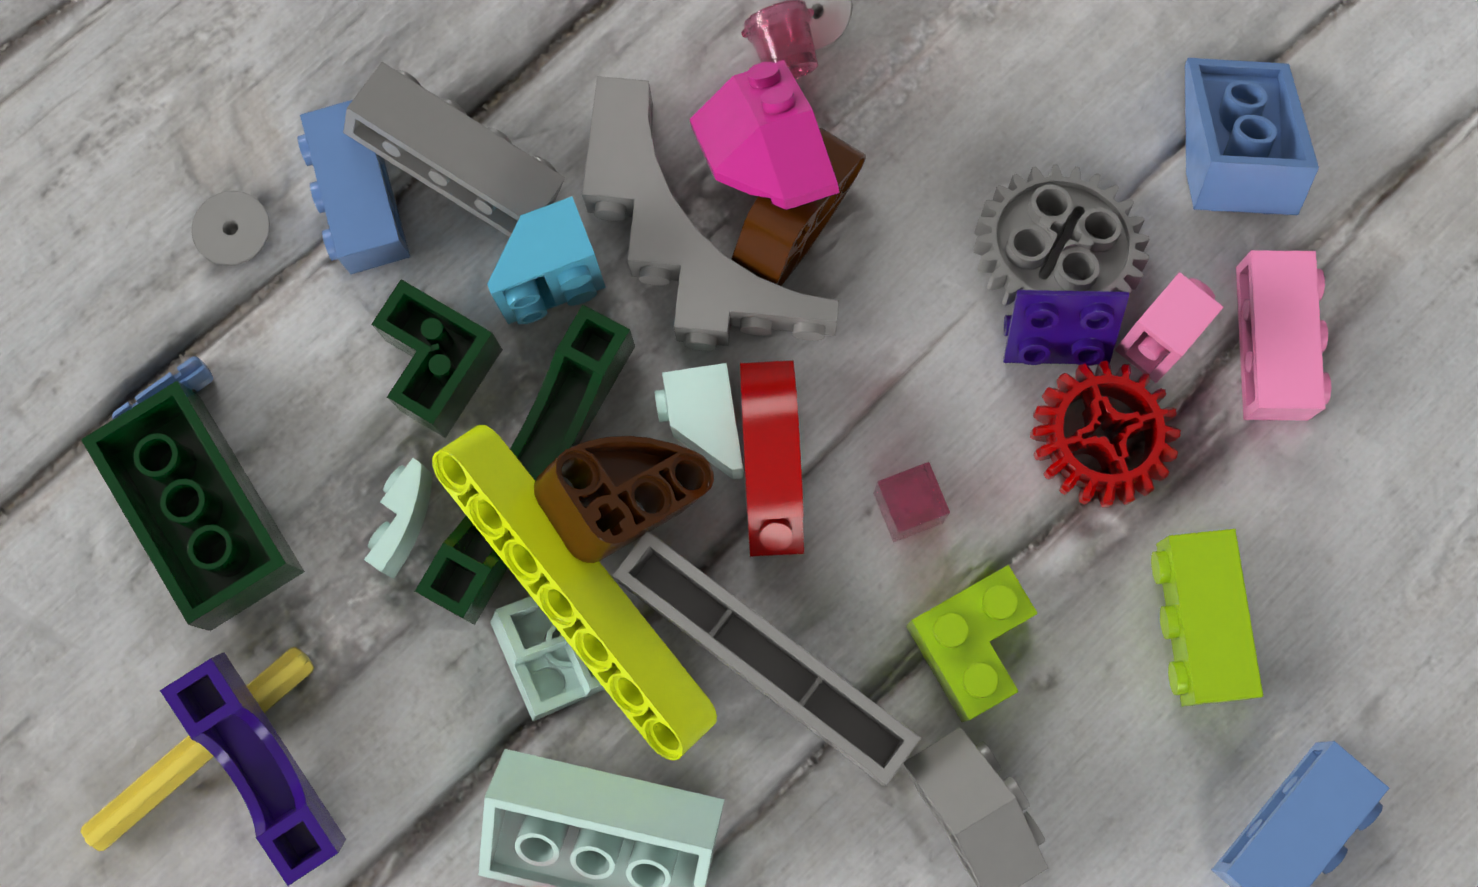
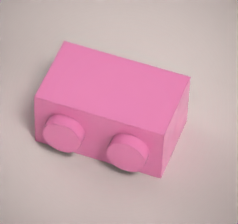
[1115,272,1224,383]

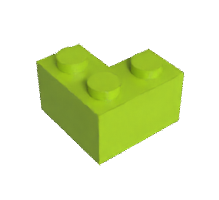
[906,565,1038,722]

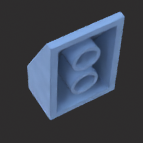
[1185,58,1319,215]

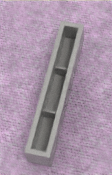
[613,530,921,785]

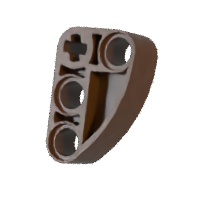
[731,128,866,286]
[534,436,714,563]

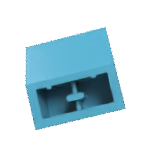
[487,196,606,324]

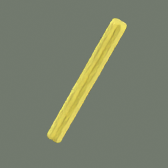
[80,647,314,852]

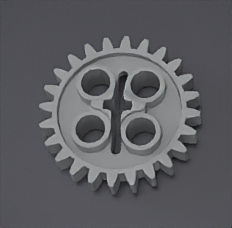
[973,164,1150,306]

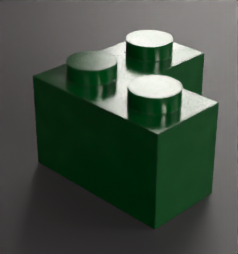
[371,279,503,438]

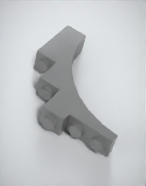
[582,76,839,351]

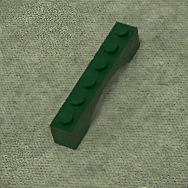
[414,305,635,625]

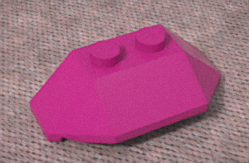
[689,60,840,210]

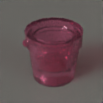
[741,0,818,80]

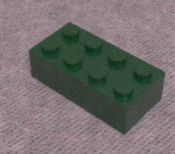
[81,381,305,631]

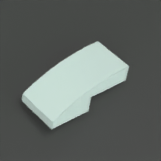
[364,458,432,579]

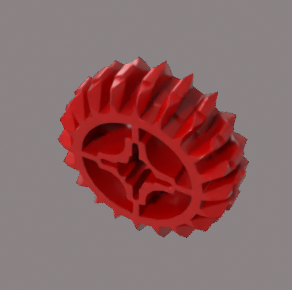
[1030,361,1181,508]

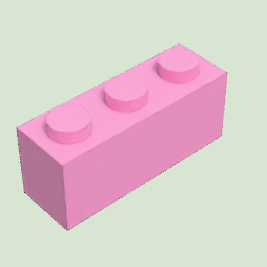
[1236,250,1331,421]

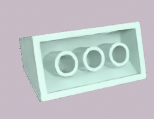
[478,749,725,887]

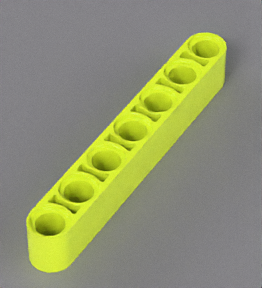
[432,425,717,761]

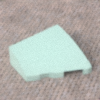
[490,596,605,721]

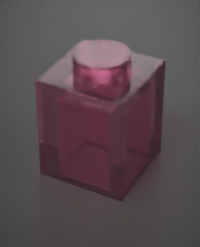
[873,462,950,542]

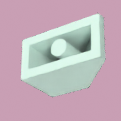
[654,363,744,480]

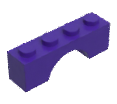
[160,652,346,886]

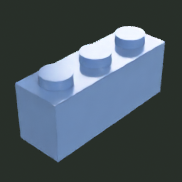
[297,100,410,274]
[1211,741,1390,887]

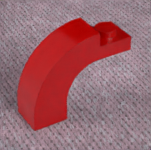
[740,360,804,557]

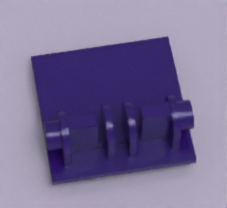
[1003,290,1129,366]

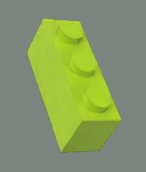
[1151,529,1264,707]

